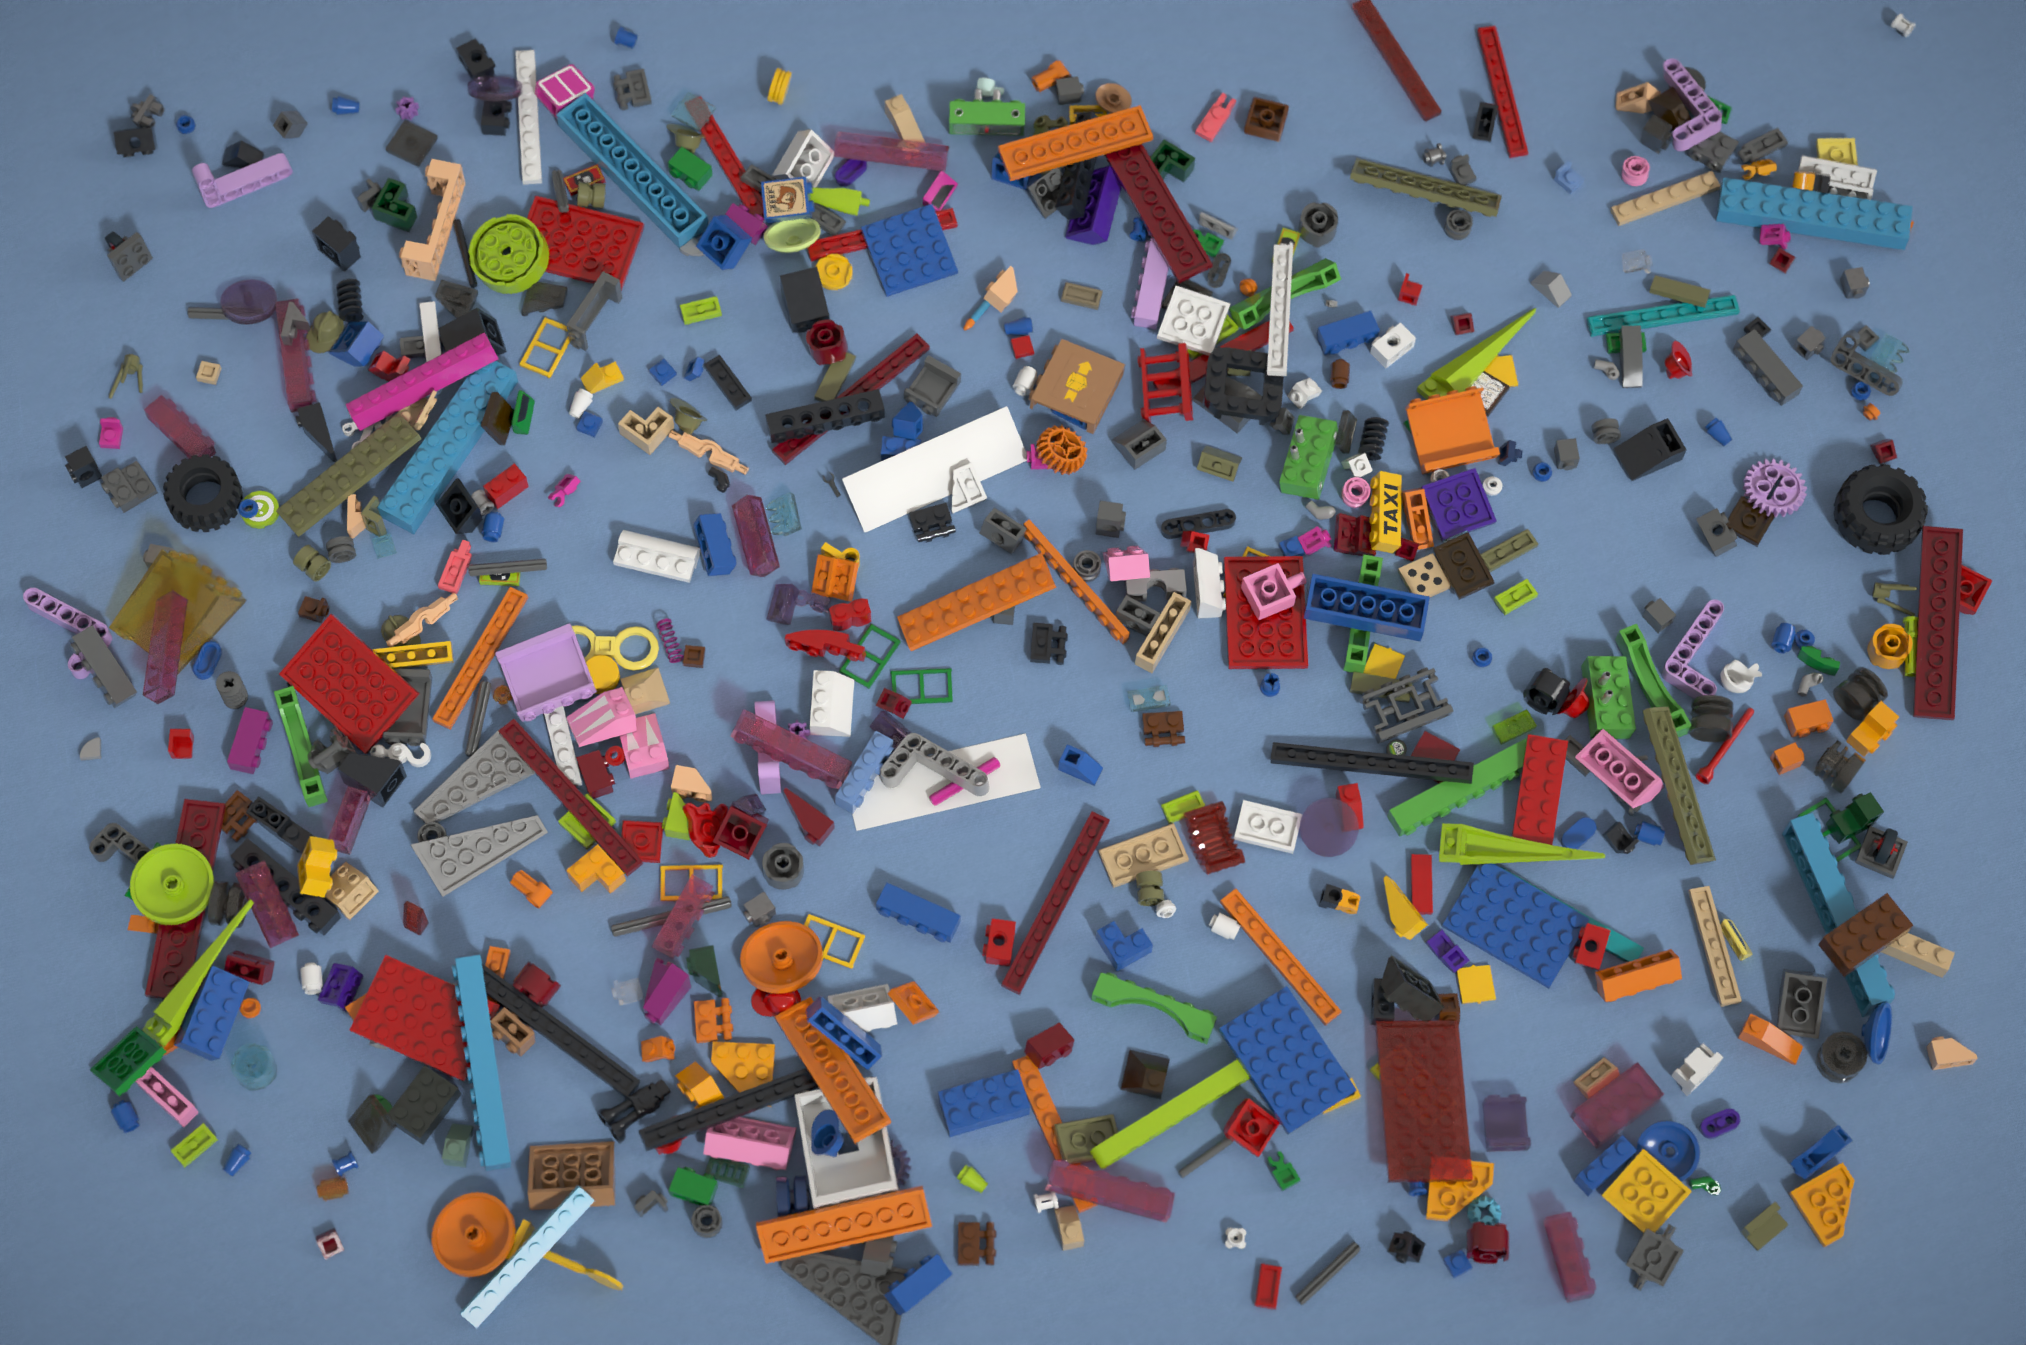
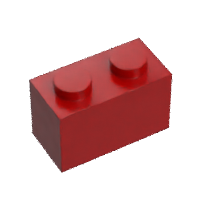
[483,463,529,510]

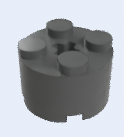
[1298,202,1338,248]
[762,843,804,890]

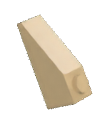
[885,94,927,156]

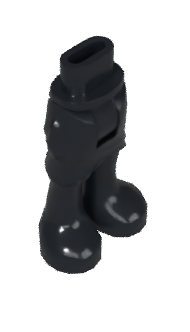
[597,1079,671,1143]

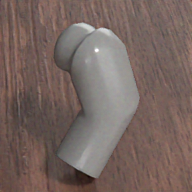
[1594,359,1619,380]
[1306,501,1335,520]
[1797,672,1823,696]

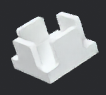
[1671,1044,1723,1096]

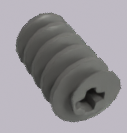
[216,671,248,709]

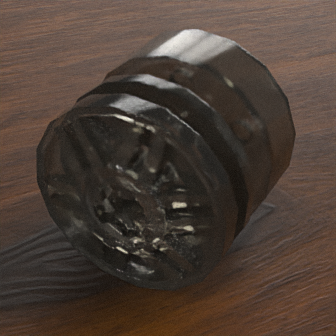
[1833,667,1888,720]
[1689,695,1734,742]
[1813,740,1866,794]

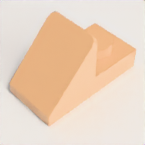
[347,494,366,538]

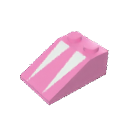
[566,687,637,747]
[620,713,670,779]

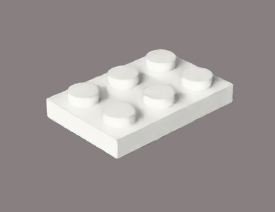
[1234,800,1302,854]

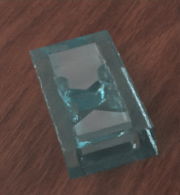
[1127,685,1171,712]

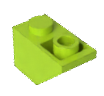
[662,792,690,841]

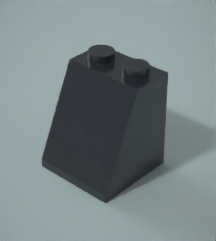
[780,267,830,333]
[438,308,507,355]
[338,753,407,808]

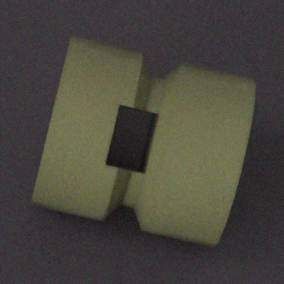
[577,182,605,208]
[293,545,331,582]
[1136,871,1165,906]

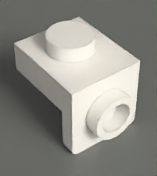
[1288,378,1322,409]

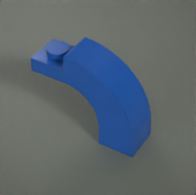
[1790,1125,1853,1180]

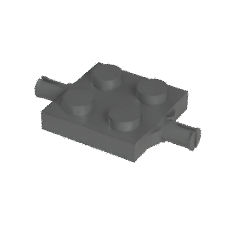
[1625,1224,1684,1291]

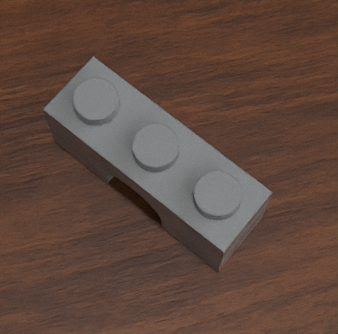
[1125,568,1187,602]

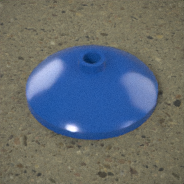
[1861,1002,1892,1064]
[1636,1121,1700,1182]

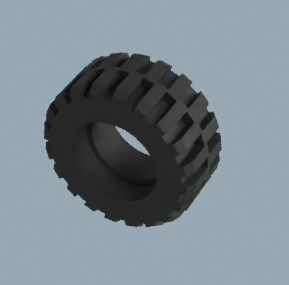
[163,454,243,532]

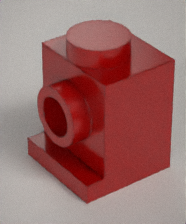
[1180,531,1210,553]

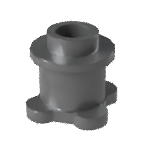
[1422,143,1446,167]

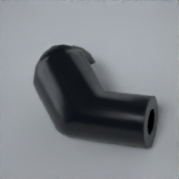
[708,467,730,493]

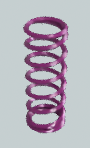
[656,618,684,663]

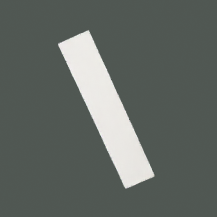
[419,301,441,362]

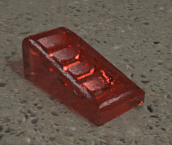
[403,901,429,935]

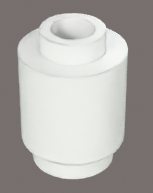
[1013,366,1037,396]
[1209,913,1241,940]
[300,963,323,995]

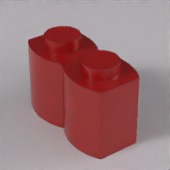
[829,599,871,631]

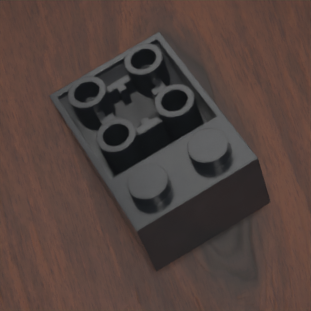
[1613,418,1687,482]

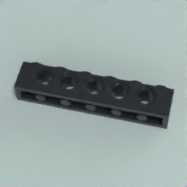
[1056,111,1098,220]
[765,389,885,443]
[231,838,341,936]

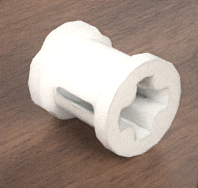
[1891,13,1916,37]
[1033,1190,1058,1213]

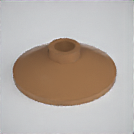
[1095,83,1132,113]

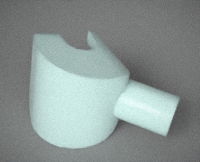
[977,78,1004,97]

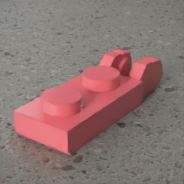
[1195,93,1236,142]

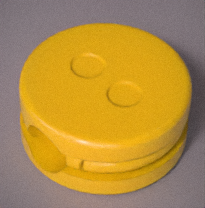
[767,68,792,105]
[586,655,620,695]

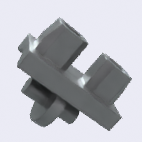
[130,94,165,128]

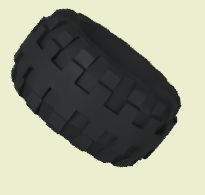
[1833,464,1928,555]

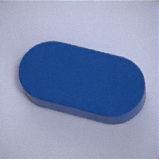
[193,641,222,680]
[1561,817,1597,849]

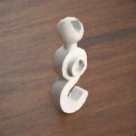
[370,743,431,767]

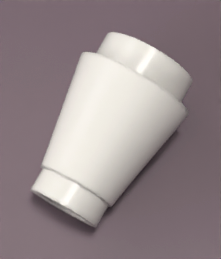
[569,388,593,419]

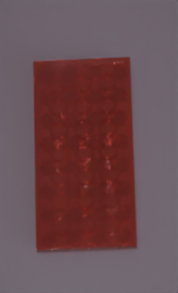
[1375,1021,1473,1182]

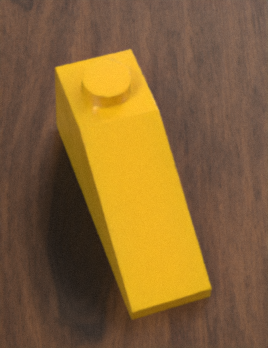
[1383,875,1428,940]

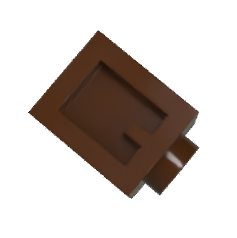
[298,596,330,623]
[1438,993,1461,1026]

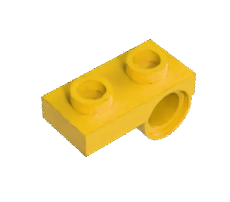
[821,542,860,568]

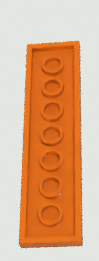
[998,105,1153,181]
[897,553,1056,651]
[774,996,891,1143]
[756,1185,932,1264]

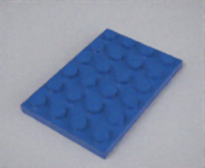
[1442,863,1590,989]
[1218,986,1357,1134]

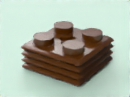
[1244,97,1289,142]

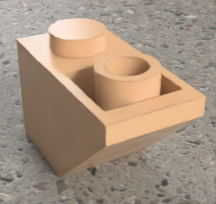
[984,266,1018,313]
[671,765,712,802]

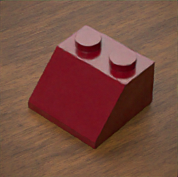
[713,801,769,860]

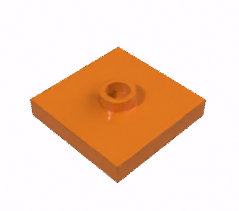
[887,981,939,1025]

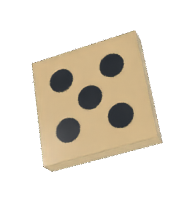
[1398,553,1451,597]

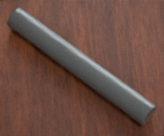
[1178,1137,1233,1178]

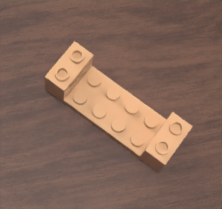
[399,159,466,281]

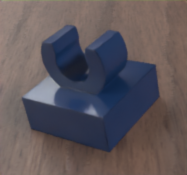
[1499,440,1523,466]

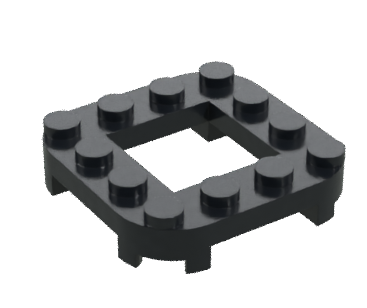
[1203,347,1284,425]

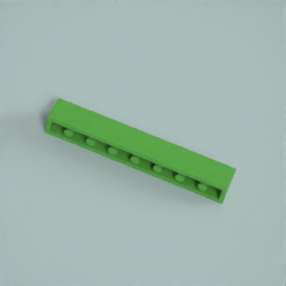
[1387,738,1527,837]

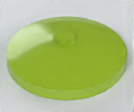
[130,844,215,925]

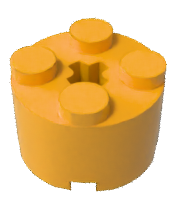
[1867,624,1912,669]

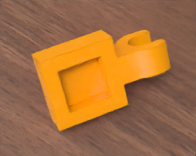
[1741,159,1777,180]

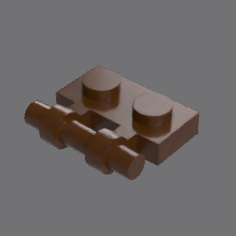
[1142,711,1185,747]
[221,790,257,842]
[958,1222,997,1266]

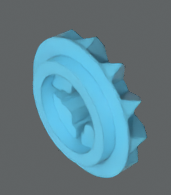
[1467,1196,1502,1225]

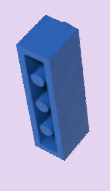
[876,883,961,943]
[806,995,882,1070]

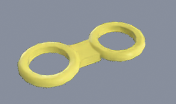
[572,625,659,671]

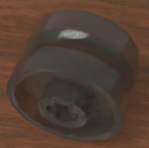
[208,880,248,928]
[1816,1031,1868,1084]

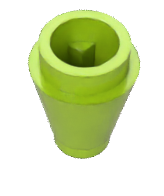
[956,1165,988,1193]

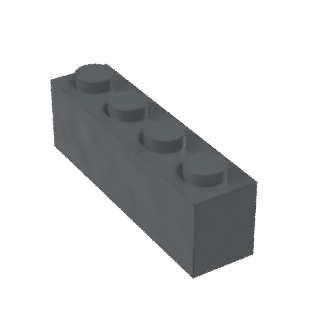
[1733,329,1803,406]
[70,625,137,708]

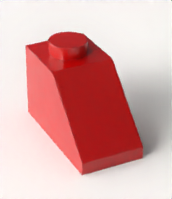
[1335,783,1364,832]

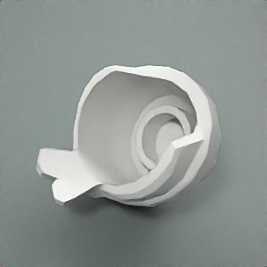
[1720,660,1762,693]

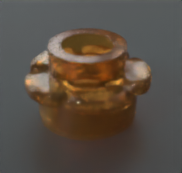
[493,685,513,705]

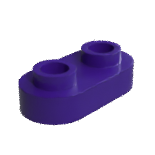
[1700,1109,1741,1139]

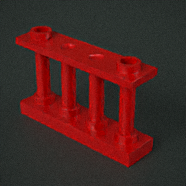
[1138,343,1193,423]

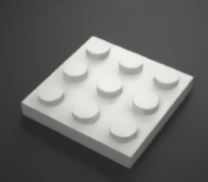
[1157,286,1230,356]

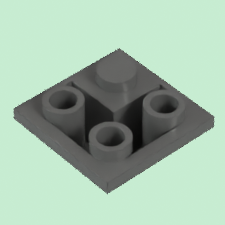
[1027,168,1063,218]

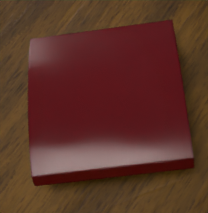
[1334,513,1376,556]
[1411,731,1461,784]

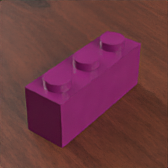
[227,707,273,774]

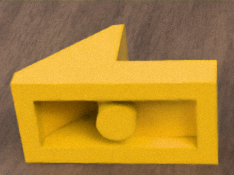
[581,361,624,394]

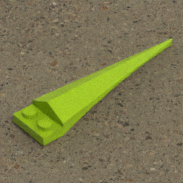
[1416,308,1536,400]
[1439,823,1605,865]
[142,899,254,1047]

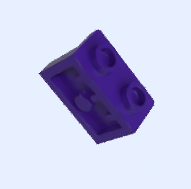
[318,963,363,1012]

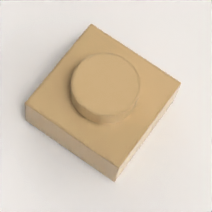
[196,361,222,385]

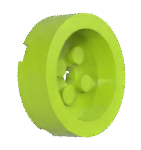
[469,214,549,294]

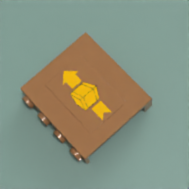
[1028,339,1125,434]

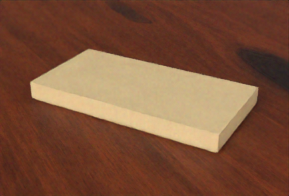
[1098,823,1189,888]

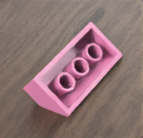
[1575,729,1664,808]
[704,1117,796,1170]

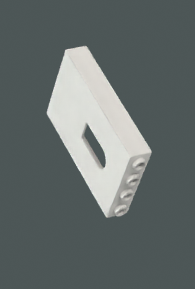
[795,1077,899,1209]

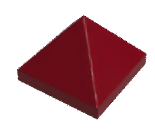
[1395,537,1420,561]

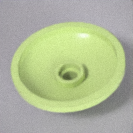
[764,218,821,253]

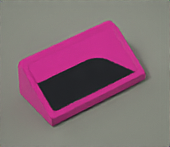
[923,171,958,212]

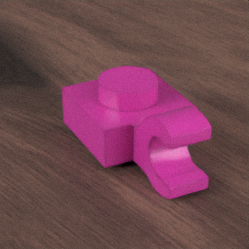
[548,474,581,507]

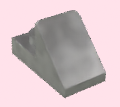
[281,302,311,346]

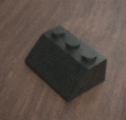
[1381,955,1444,1024]

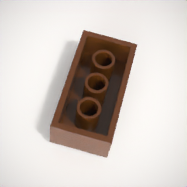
[1818,893,1913,977]

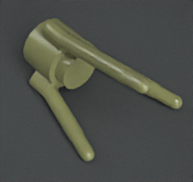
[109,354,143,399]
[1872,582,1917,616]

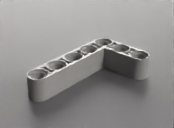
[880,733,989,796]

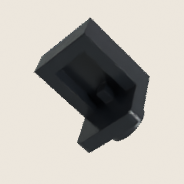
[1603,822,1639,854]

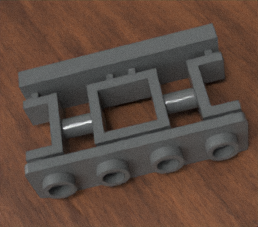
[1359,667,1454,744]

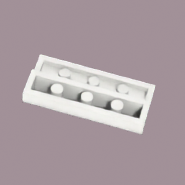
[1796,155,1877,200]
[613,530,701,583]

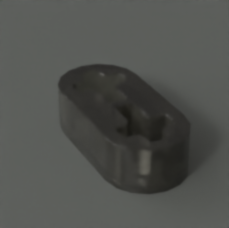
[1207,253,1231,288]

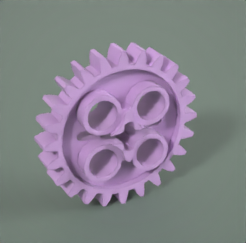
[1743,459,1807,518]

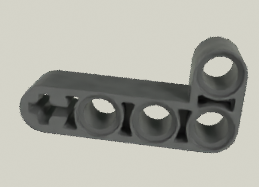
[1831,330,1903,396]
[89,823,151,865]

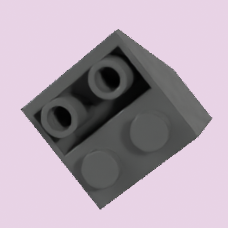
[1112,420,1167,470]

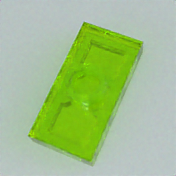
[1492,709,1537,745]

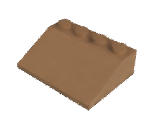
[528,1141,615,1210]

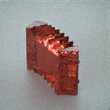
[1184,801,1245,875]

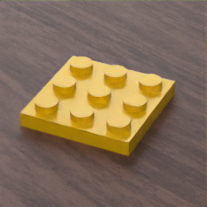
[1602,1149,1692,1233]

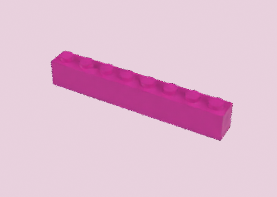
[345,332,498,431]

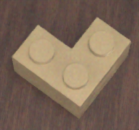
[618,407,675,455]

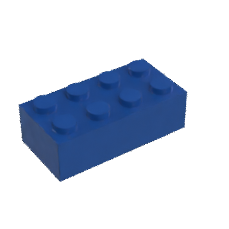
[174,966,249,1061]
[938,1069,1030,1137]

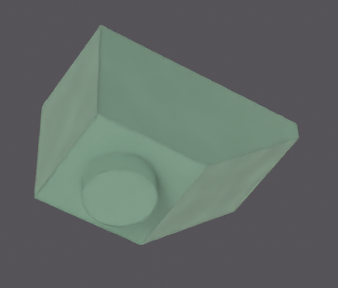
[442,1123,474,1168]

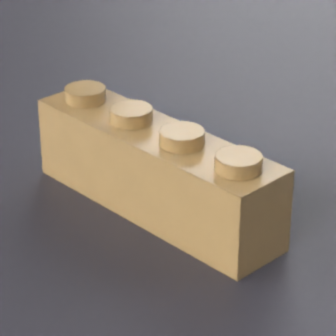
[1135,592,1191,673]
[1881,933,1955,978]

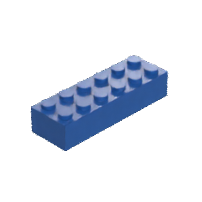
[1303,574,1430,642]

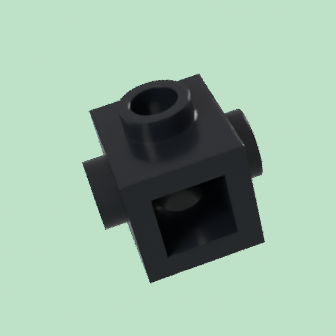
[1387,1231,1426,1264]

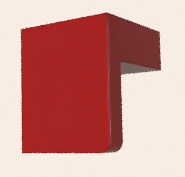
[1398,273,1422,306]
[168,729,194,759]

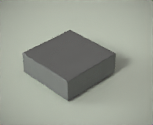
[1852,325,1880,352]

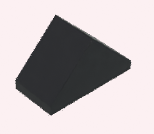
[1472,102,1498,142]
[222,140,264,168]

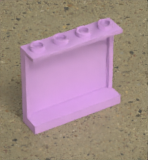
[495,623,597,722]

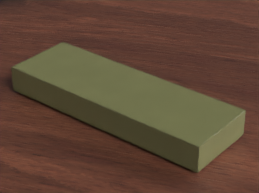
[1649,275,1711,308]
[814,352,856,402]
[1480,529,1538,572]
[1350,672,1412,703]

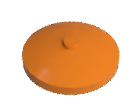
[740,921,823,993]
[432,1192,516,1277]

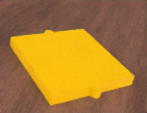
[1484,355,1518,387]
[1363,644,1405,679]
[1456,965,1496,1004]

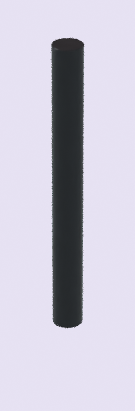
[453,219,478,288]

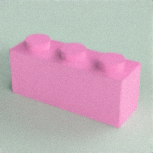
[136,1067,199,1128]

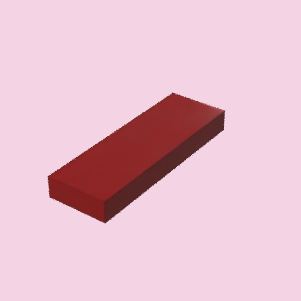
[1410,854,1433,915]

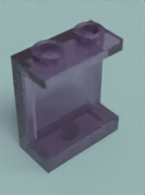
[1482,1094,1531,1152]

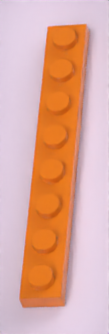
[1023,519,1130,644]
[432,587,528,730]
[1220,889,1342,1026]
[1012,1055,1098,1213]

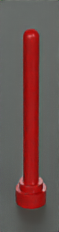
[1695,708,1754,784]

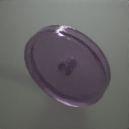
[467,76,522,101]
[220,279,278,325]
[1300,798,1359,857]

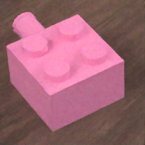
[1241,563,1307,621]

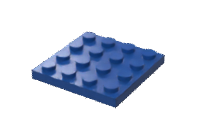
[861,204,958,297]

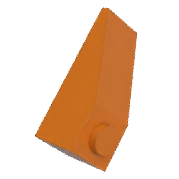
[1401,488,1434,550]
[1738,1013,1803,1065]

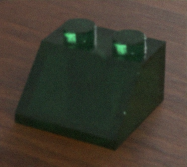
[686,945,723,997]

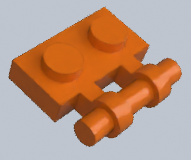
[694,998,734,1043]

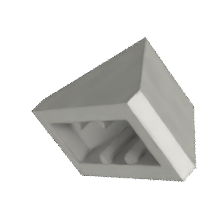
[1531,271,1572,308]

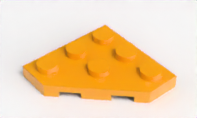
[711,1042,775,1107]
[1426,1156,1494,1222]
[1789,1162,1854,1248]

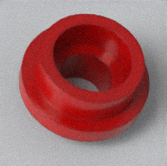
[605,746,625,766]

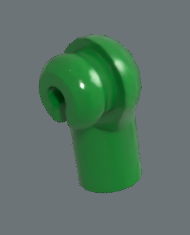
[1689,1176,1721,1195]

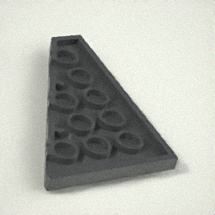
[781,1253,908,1345]

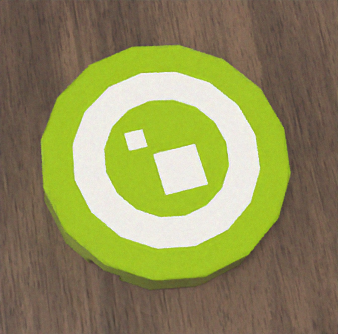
[241,491,279,529]

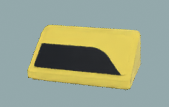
[1721,919,1753,961]

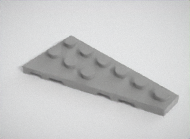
[414,728,535,824]
[410,815,548,897]

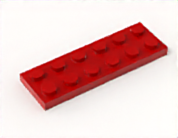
[1512,734,1568,845]

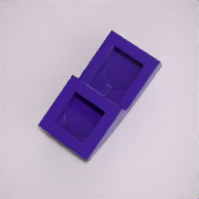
[1425,930,1470,973]

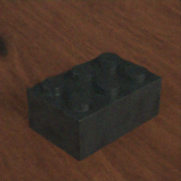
[386,1065,461,1145]

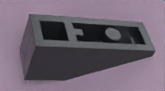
[296,402,337,462]

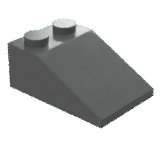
[1192,377,1262,434]
[1777,969,1827,1039]

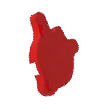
[683,803,728,858]

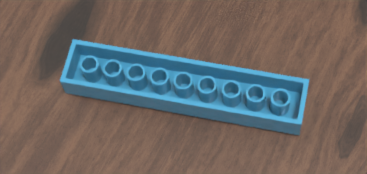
[556,93,709,249]
[1716,178,1913,250]
[378,361,518,534]
[1782,813,1895,1018]
[452,955,511,1171]

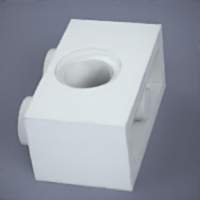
[1370,323,1416,369]

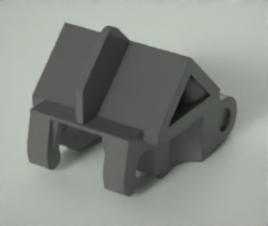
[308,727,357,774]

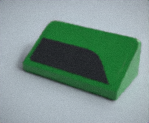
[512,390,535,435]

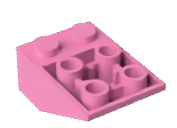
[1103,546,1150,581]

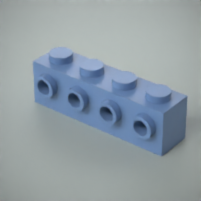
[835,731,895,814]

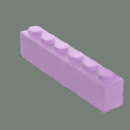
[1131,232,1169,330]

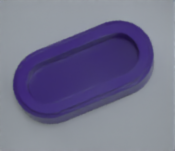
[835,155,867,187]

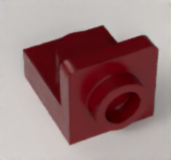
[876,688,912,719]

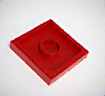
[621,820,663,863]

